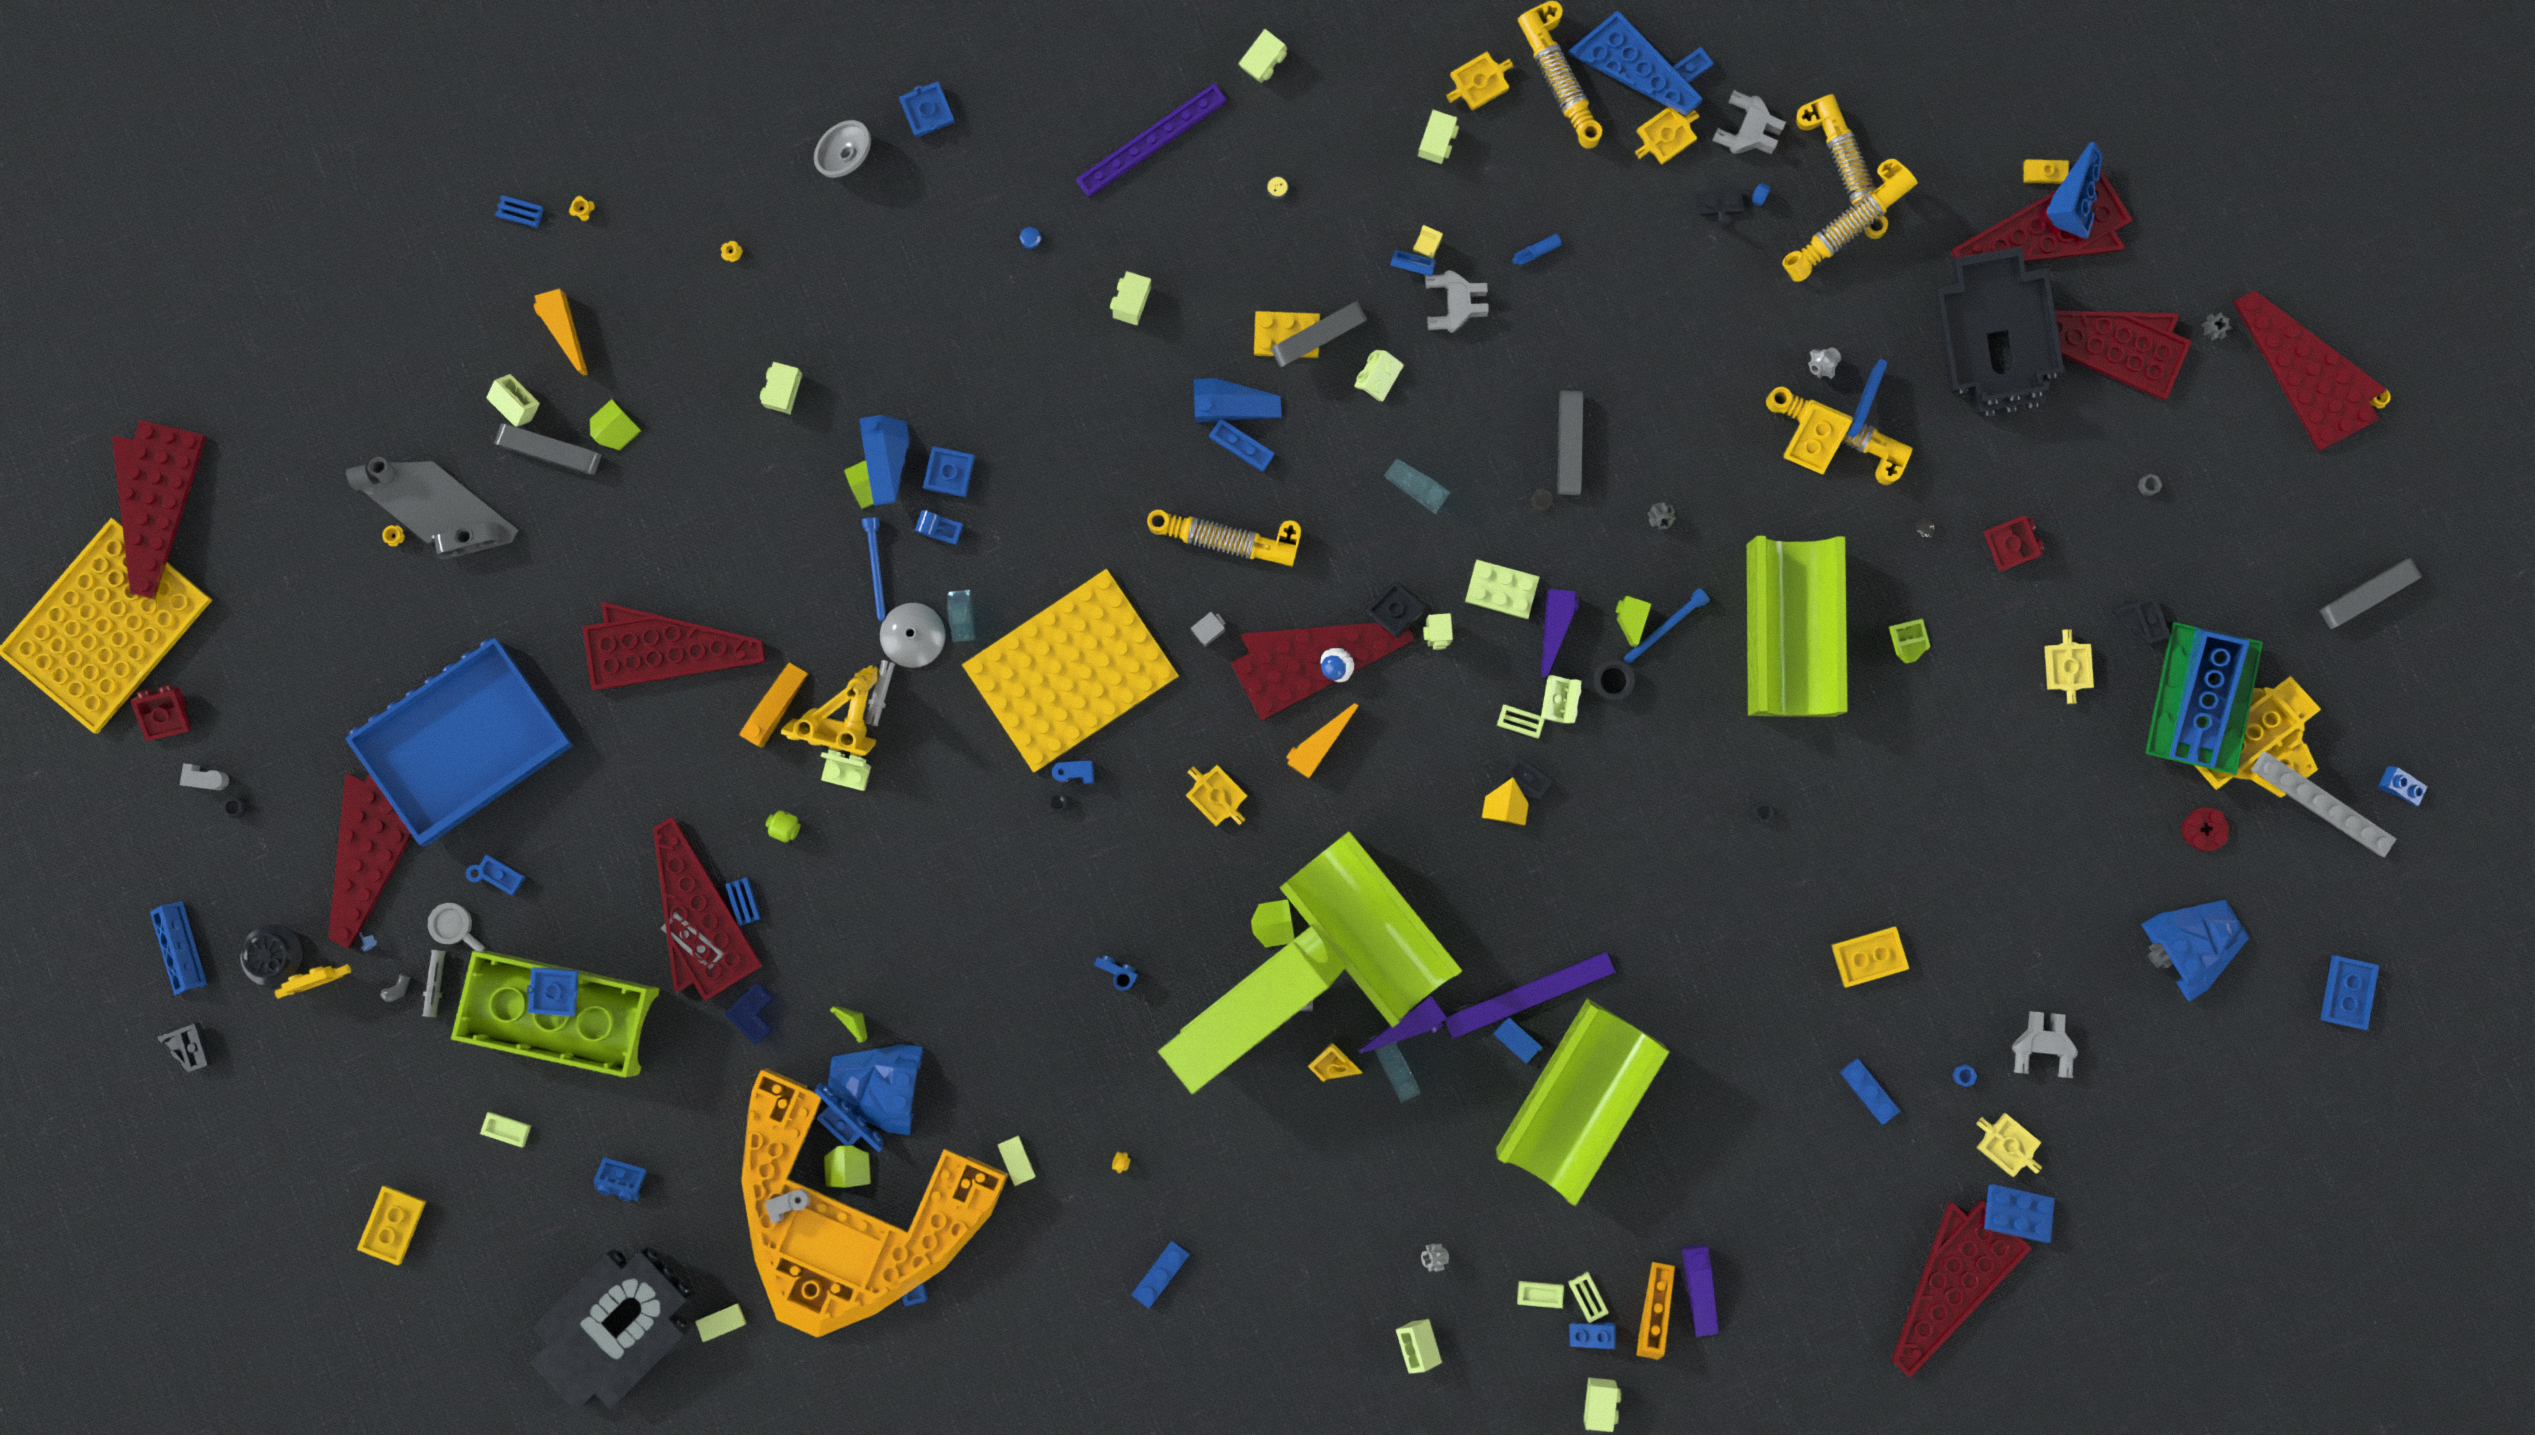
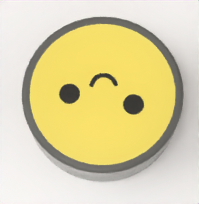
[1267,176,1288,199]

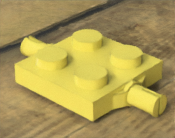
[2045,629,2094,704]
[1976,1114,2042,1177]

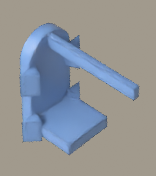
[359,932,378,951]

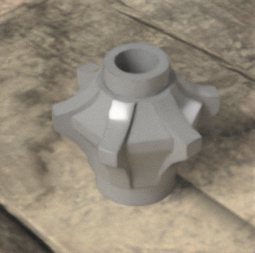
[1808,348,1841,379]

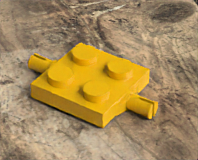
[1446,52,1513,111]
[1635,107,1699,165]
[1186,765,1247,827]
[275,964,351,999]

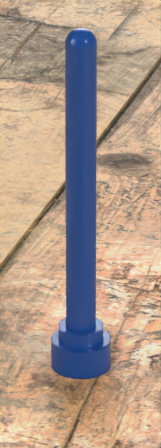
[862,517,886,621]
[1624,588,1710,663]

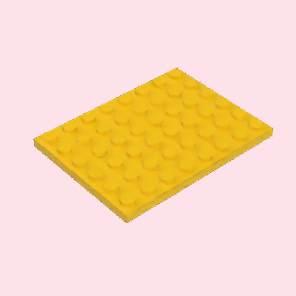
[0,518,212,734]
[962,569,1179,773]

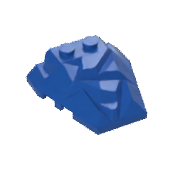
[2141,900,2249,1001]
[828,1044,923,1135]

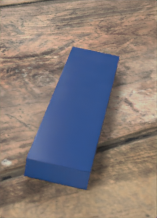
[1847,359,1887,438]

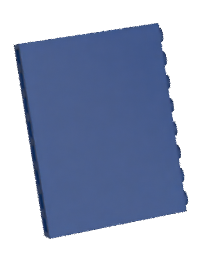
[345,637,574,847]

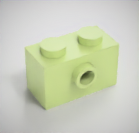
[1239,29,1287,83]
[1418,110,1459,164]
[1110,271,1151,325]
[760,362,802,414]
[486,374,540,427]
[1423,614,1453,650]
[1396,1319,1442,1373]
[1584,1378,1621,1432]

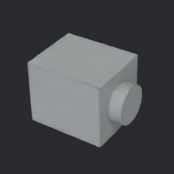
[1191,612,1226,647]

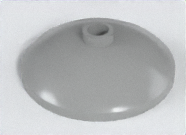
[814,120,871,178]
[880,603,945,668]

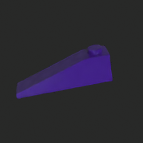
[1541,589,1579,678]
[1358,996,1447,1053]
[1681,1244,1718,1337]

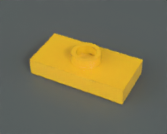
[2024,160,2069,184]

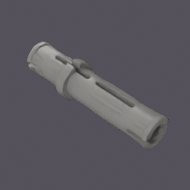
[864,660,895,727]
[422,950,446,1017]

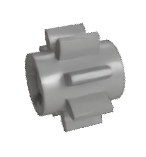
[1421,1244,1449,1272]

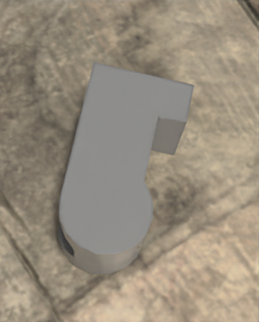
[180,763,229,790]
[765,1189,811,1224]

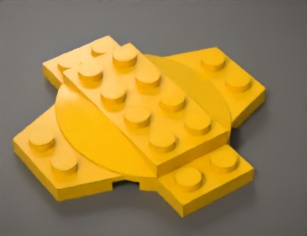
[2194,676,2321,798]

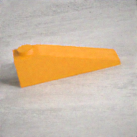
[534,289,588,376]
[739,663,808,748]
[1286,703,1358,779]
[1637,1262,1675,1360]

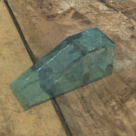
[1384,459,1450,514]
[1369,1036,1421,1103]

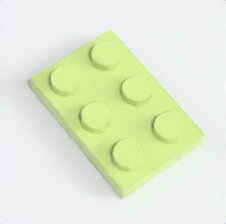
[1465,560,1539,619]

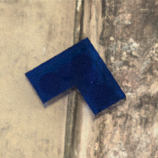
[725,983,773,1046]

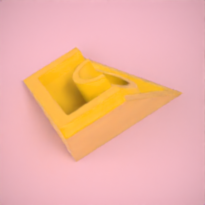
[1482,778,1529,826]
[1308,1042,1363,1082]

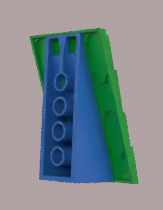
[2145,622,2263,775]

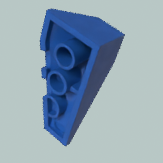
[2047,142,2102,238]
[1194,378,1281,422]
[860,415,910,506]

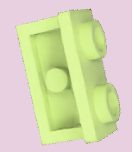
[1355,350,1404,401]
[1541,675,1581,723]

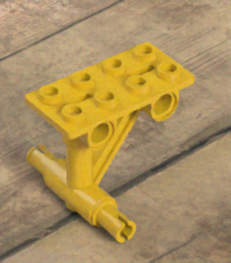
[781,665,879,757]

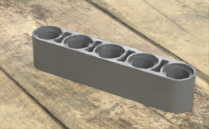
[1270,301,1368,368]
[1557,390,1583,495]
[494,423,602,476]
[2319,558,2422,629]

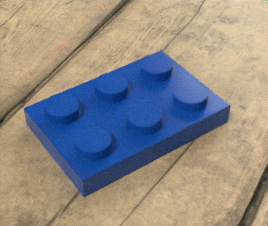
[2320,956,2379,1030]
[1984,1184,2055,1243]

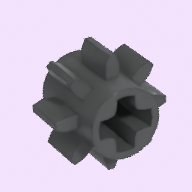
[2201,312,2232,341]
[1648,502,1676,530]
[2148,943,2173,968]

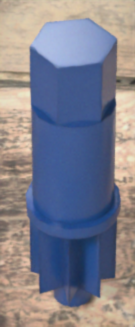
[1512,234,1561,266]

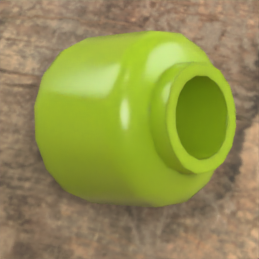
[766,810,800,843]

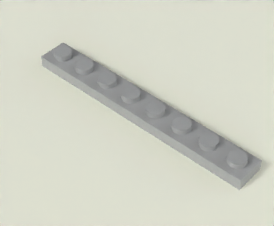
[2251,752,2396,858]

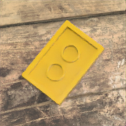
[1254,311,1320,358]
[1783,400,1853,474]
[1831,927,1909,987]
[357,1185,426,1265]

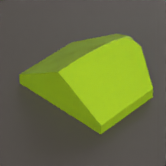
[590,399,641,450]
[844,460,873,509]
[1889,618,1930,664]
[1251,899,1294,947]
[830,1006,868,1043]
[824,1145,871,1188]

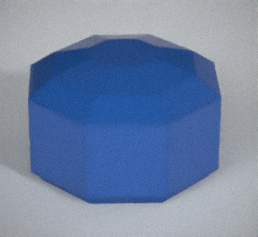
[1752,183,1770,206]
[1019,227,1041,250]
[1953,1064,1977,1087]

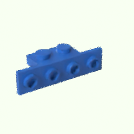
[815,1082,884,1152]

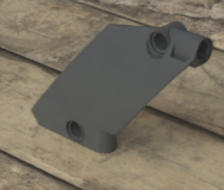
[346,457,519,559]

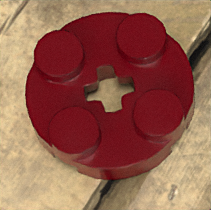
[2182,807,2229,851]

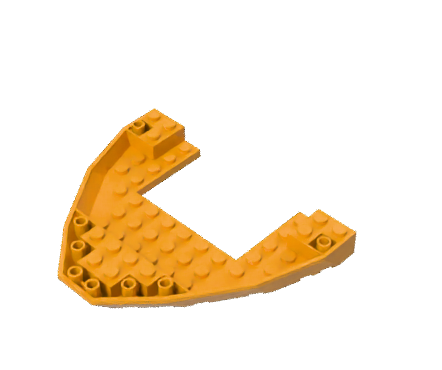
[741,1069,1008,1338]

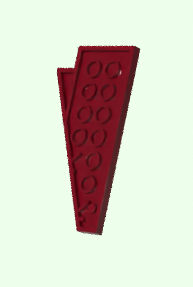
[2006,311,2192,401]
[1231,623,1415,721]
[1891,1200,2032,1378]

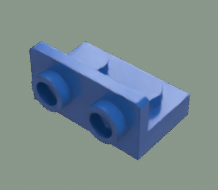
[593,1157,647,1202]

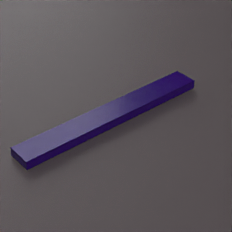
[1076,83,1227,198]
[1445,952,1615,1039]

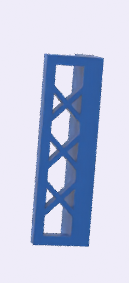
[150,901,207,996]

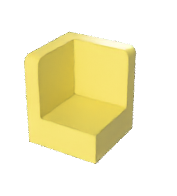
[1413,225,1443,259]

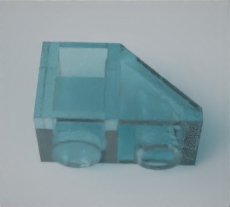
[947,590,975,642]

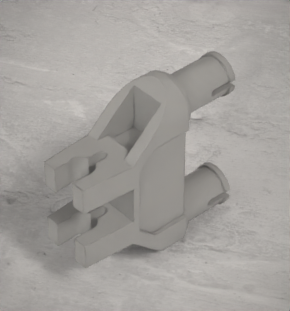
[1713,90,1786,154]
[1425,270,1489,333]
[2012,1011,2078,1078]

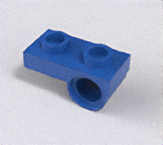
[915,510,963,546]
[2378,766,2427,806]
[1094,955,1139,990]
[1570,1322,1616,1349]

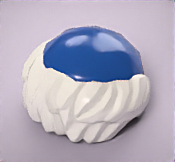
[1320,648,1354,682]

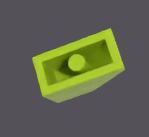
[1615,596,1651,647]

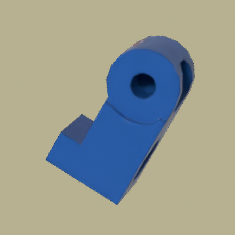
[1052,761,1094,784]

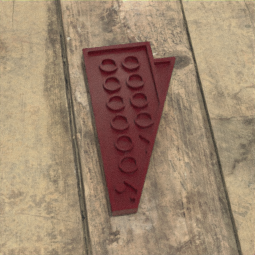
[1951,169,2133,262]
[2233,290,2387,451]
[112,420,206,600]
[582,602,766,691]
[328,773,412,949]
[653,817,763,1001]

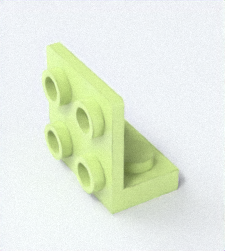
[821,750,871,791]

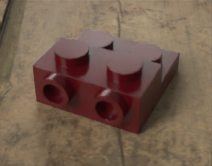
[1983,515,2045,572]
[131,684,191,742]

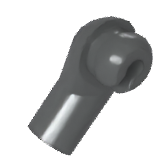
[380,974,411,1002]

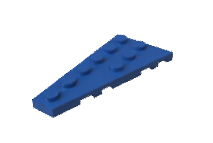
[1569,10,1702,116]

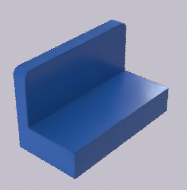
[1493,1018,1542,1064]

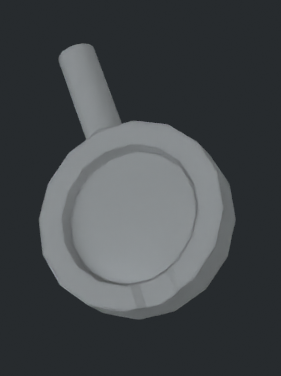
[428,903,486,951]

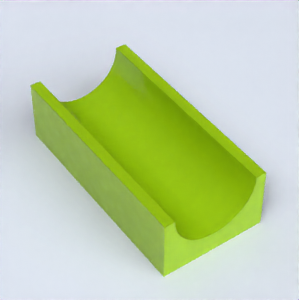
[1747,536,1847,717]
[1279,832,1462,1027]
[1158,924,1347,1094]
[451,951,660,1078]
[1496,998,1669,1206]

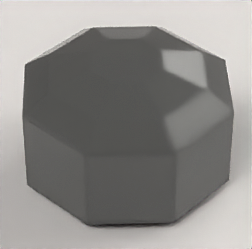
[2138,474,2162,496]

